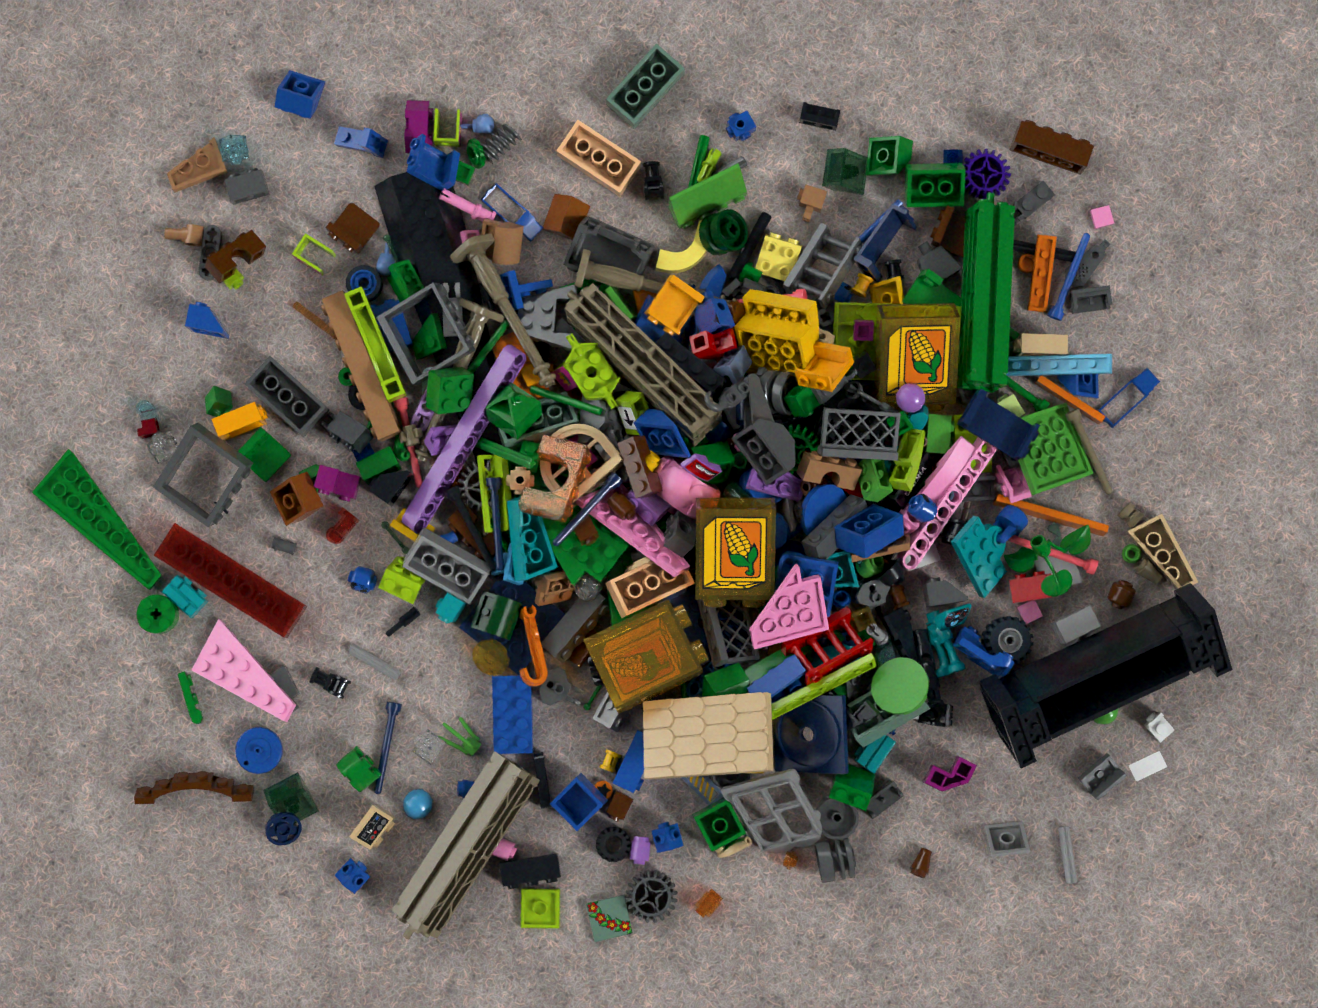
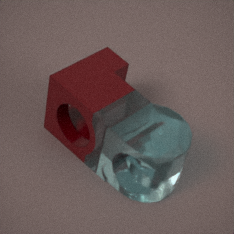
[136,400,161,439]

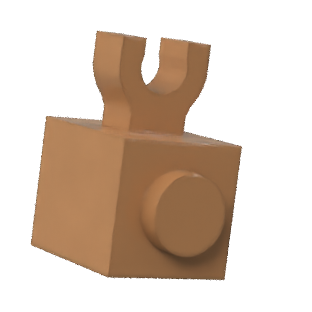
[797,184,827,222]

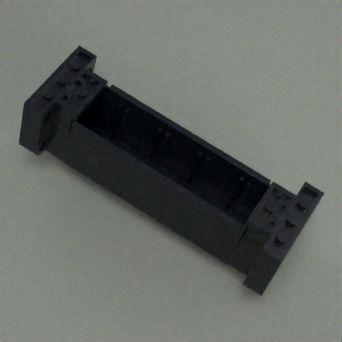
[979,583,1233,769]

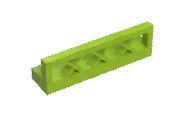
[477,455,512,533]

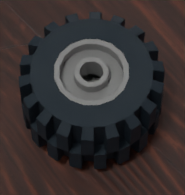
[981,616,1034,664]

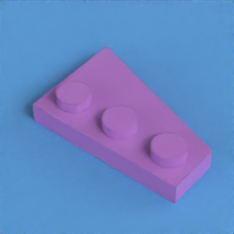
[746,467,803,501]

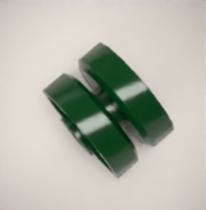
[699,209,748,256]

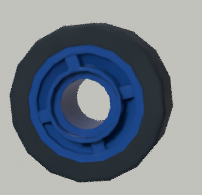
[346,265,383,302]

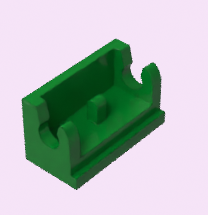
[356,446,402,486]

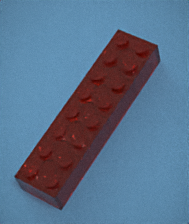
[154,523,308,638]

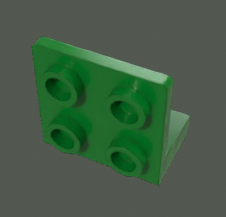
[387,259,424,302]
[238,427,291,482]

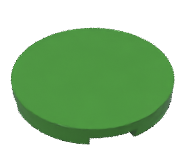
[871,657,929,715]

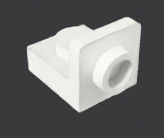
[1144,712,1174,743]

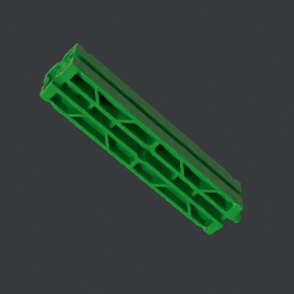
[957,193,1015,393]

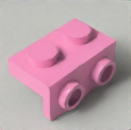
[994,465,1033,503]

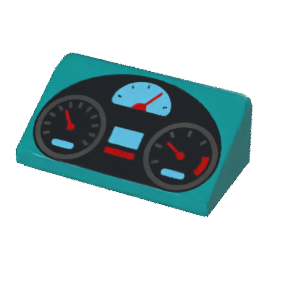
[934,603,972,631]

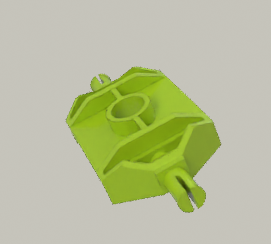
[564,333,620,410]

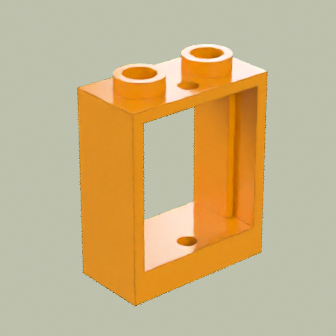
[211,402,268,441]

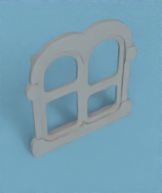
[721,769,822,853]

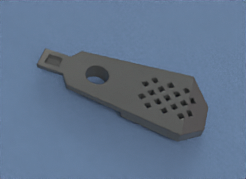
[1065,239,1110,287]

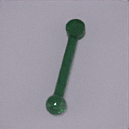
[383,234,399,263]
[381,521,409,554]

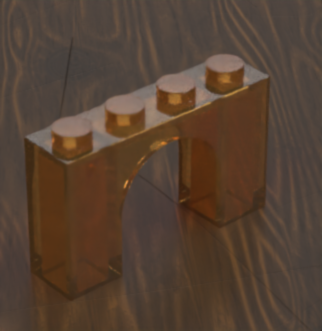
[518,435,591,523]

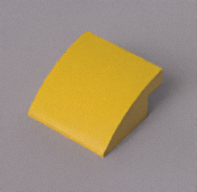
[734,289,819,374]

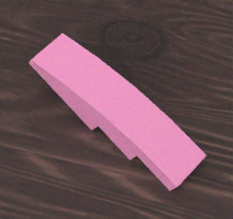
[916,436,976,503]

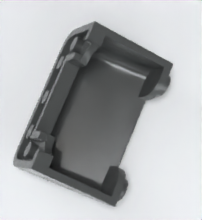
[563,217,655,295]

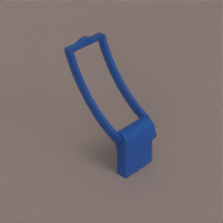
[480,183,543,242]
[1098,368,1160,428]

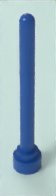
[1047,233,1090,321]

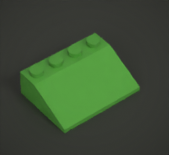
[669,163,747,229]

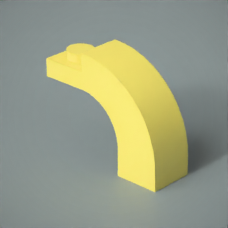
[656,220,707,274]

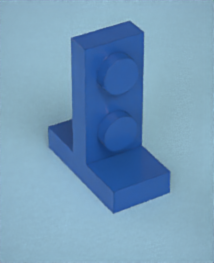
[334,126,388,158]
[500,270,553,311]

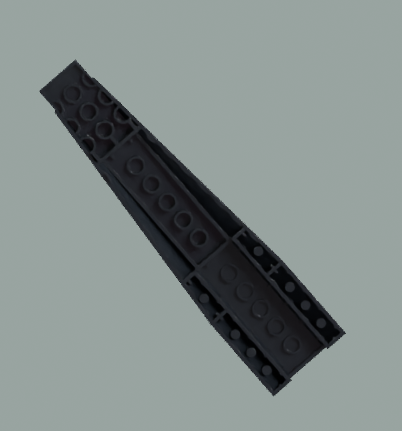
[374,172,502,467]

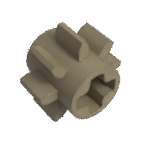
[399,424,424,447]

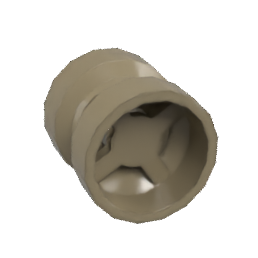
[1117,502,1144,528]

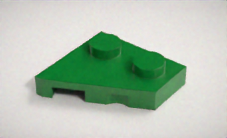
[412,313,447,360]

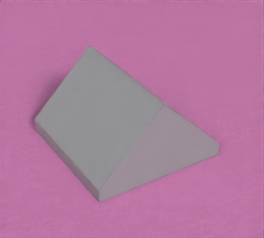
[984,821,1030,857]

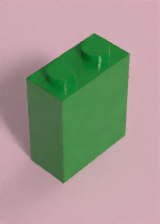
[829,764,876,811]

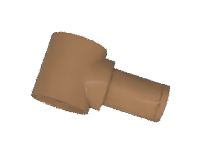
[164,224,204,247]

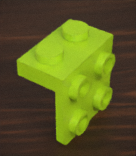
[378,556,426,604]

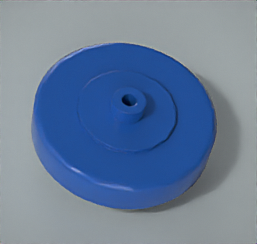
[235,727,283,774]

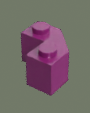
[404,100,433,153]
[314,465,361,502]
[923,756,977,792]

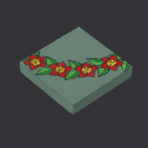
[586,895,633,942]

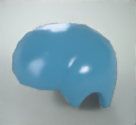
[403,789,433,820]

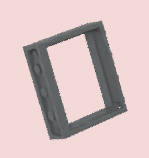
[376,282,476,385]
[153,423,253,527]

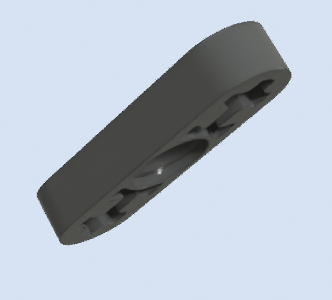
[199,225,222,281]

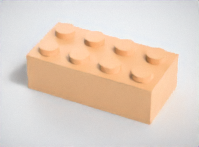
[557,120,641,197]
[605,561,695,618]

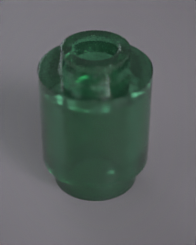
[723,483,751,510]

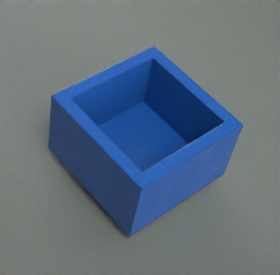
[550,773,608,831]

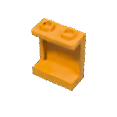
[644,275,705,336]
[795,341,854,392]

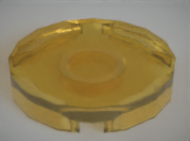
[472,639,510,676]

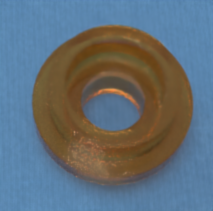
[783,851,798,870]

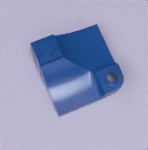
[774,551,839,617]
[952,626,1015,678]

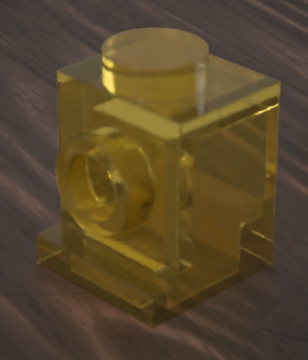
[850,606,876,632]

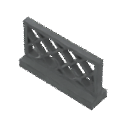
[817,408,901,461]
[696,589,760,667]

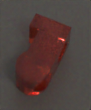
[326,507,359,544]

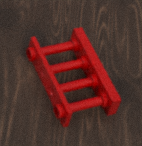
[781,606,873,685]

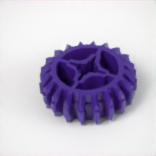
[963,149,1011,199]

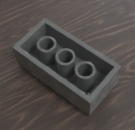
[244,356,330,438]

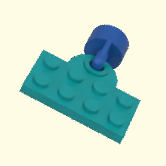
[951,505,1028,598]

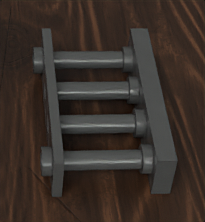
[783,223,863,310]

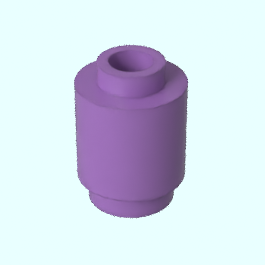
[630,836,651,865]

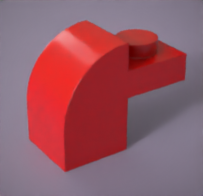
[689,328,737,360]

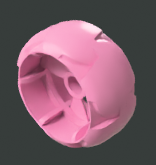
[653,456,721,520]

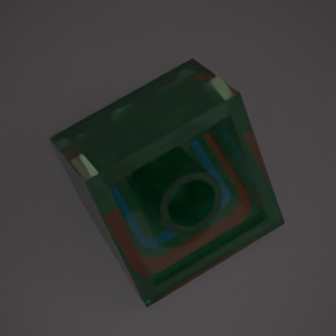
[822,148,867,195]
[263,772,319,824]

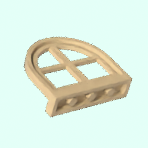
[540,424,624,512]

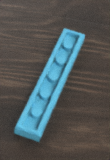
[1006,354,1112,376]

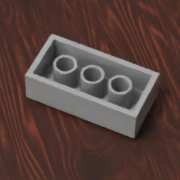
[402,528,490,604]

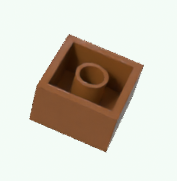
[270,472,324,526]

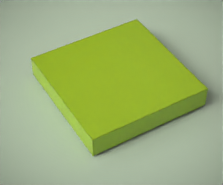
[520,888,560,928]

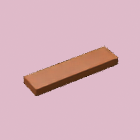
[1027,234,1057,313]
[1035,375,1105,425]

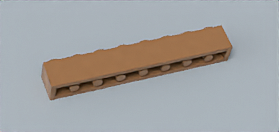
[321,290,402,442]

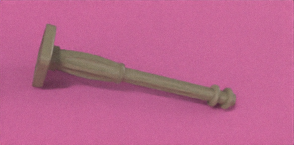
[450,234,556,388]
[574,249,737,305]
[415,298,505,462]

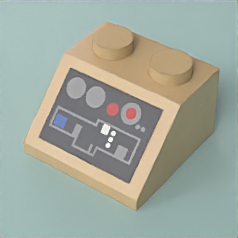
[349,804,395,850]

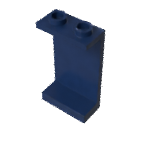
[853,203,917,282]
[957,389,1040,460]

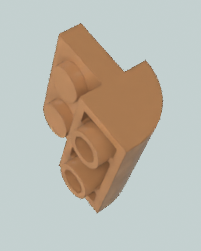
[481,219,524,265]
[534,569,580,606]

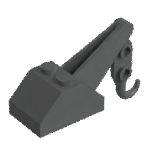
[705,373,795,485]
[572,394,630,491]

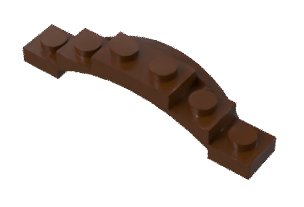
[134,771,254,804]

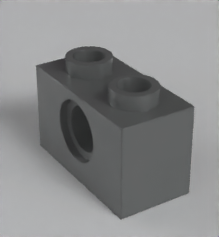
[664,510,698,558]

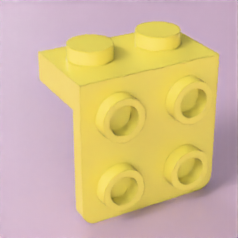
[756,232,802,281]

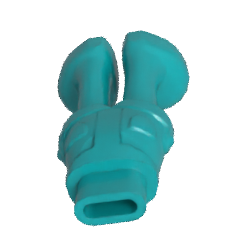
[926,610,966,678]

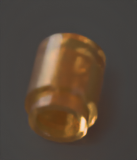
[695,888,723,918]

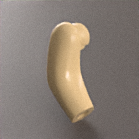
[715,836,752,858]

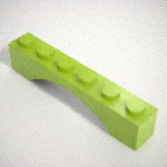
[344,286,407,403]

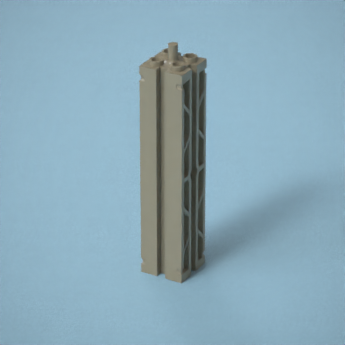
[565,283,722,447]
[391,752,540,940]

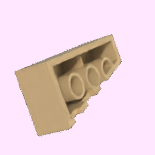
[1126,514,1198,589]

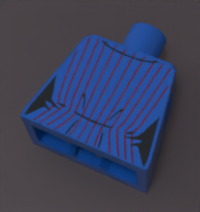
[694,291,735,335]

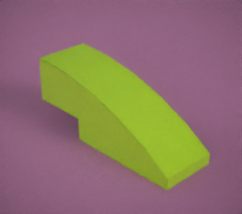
[889,429,925,492]

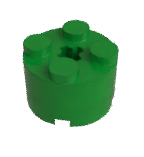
[136,595,179,634]
[336,746,382,792]

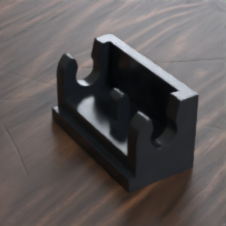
[799,102,841,131]

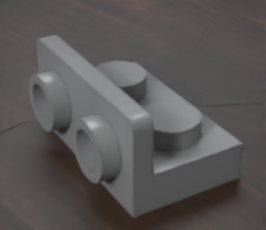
[592,685,636,732]

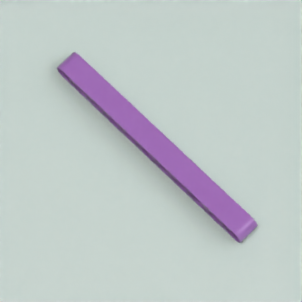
[402,344,526,534]

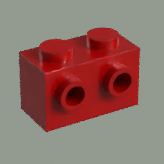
[1009,571,1052,603]

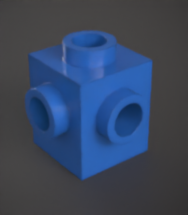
[725,111,756,141]
[651,822,684,853]
[335,858,370,894]

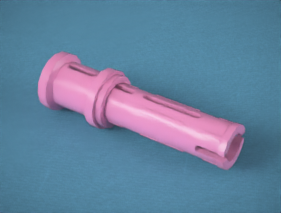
[439,188,496,222]

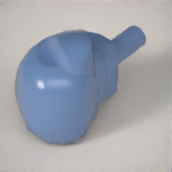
[461,114,494,134]
[376,243,397,276]

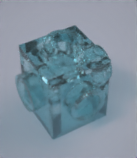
[219,135,249,165]

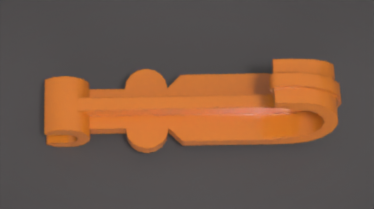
[519,605,548,686]

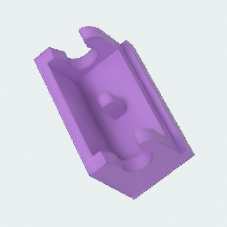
[424,424,457,456]

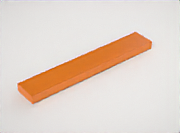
[993,494,1109,536]

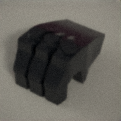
[918,704,953,727]

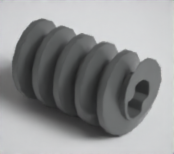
[480,123,522,165]

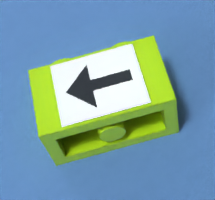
[615,391,649,436]

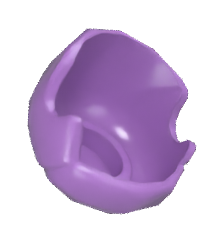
[896,383,925,413]

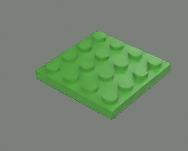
[1018,403,1094,495]

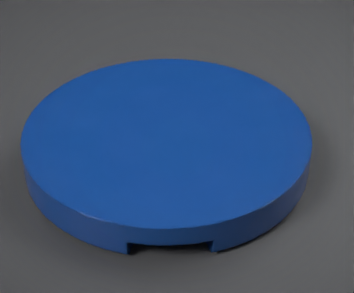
[800,484,847,536]

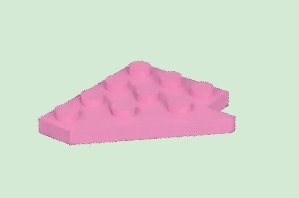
[749,564,829,649]

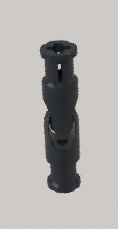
[913,628,944,707]

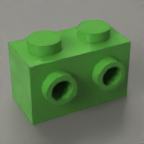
[858,459,893,502]

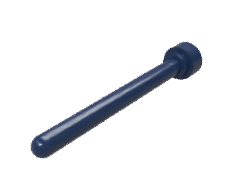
[552,472,623,546]
[486,477,504,571]
[374,701,402,794]

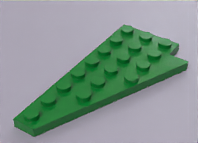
[508,460,630,586]

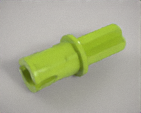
[697,148,722,182]

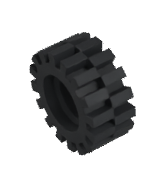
[596,826,631,862]

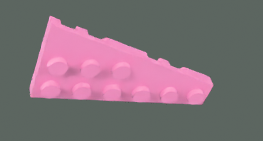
[575,484,690,577]
[192,619,296,722]

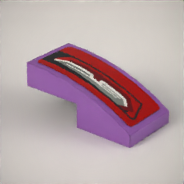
[680,453,722,482]

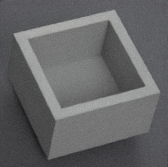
[1050,605,1101,646]

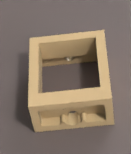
[1013,333,1068,356]

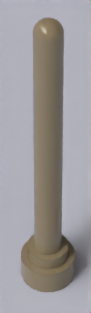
[1065,408,1112,495]

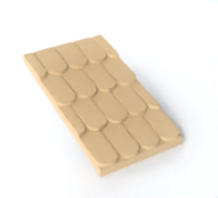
[643,692,774,780]

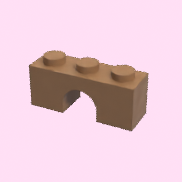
[796,451,862,490]

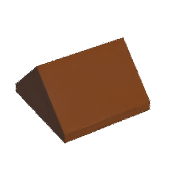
[542,194,590,240]

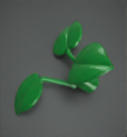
[1004,525,1091,597]

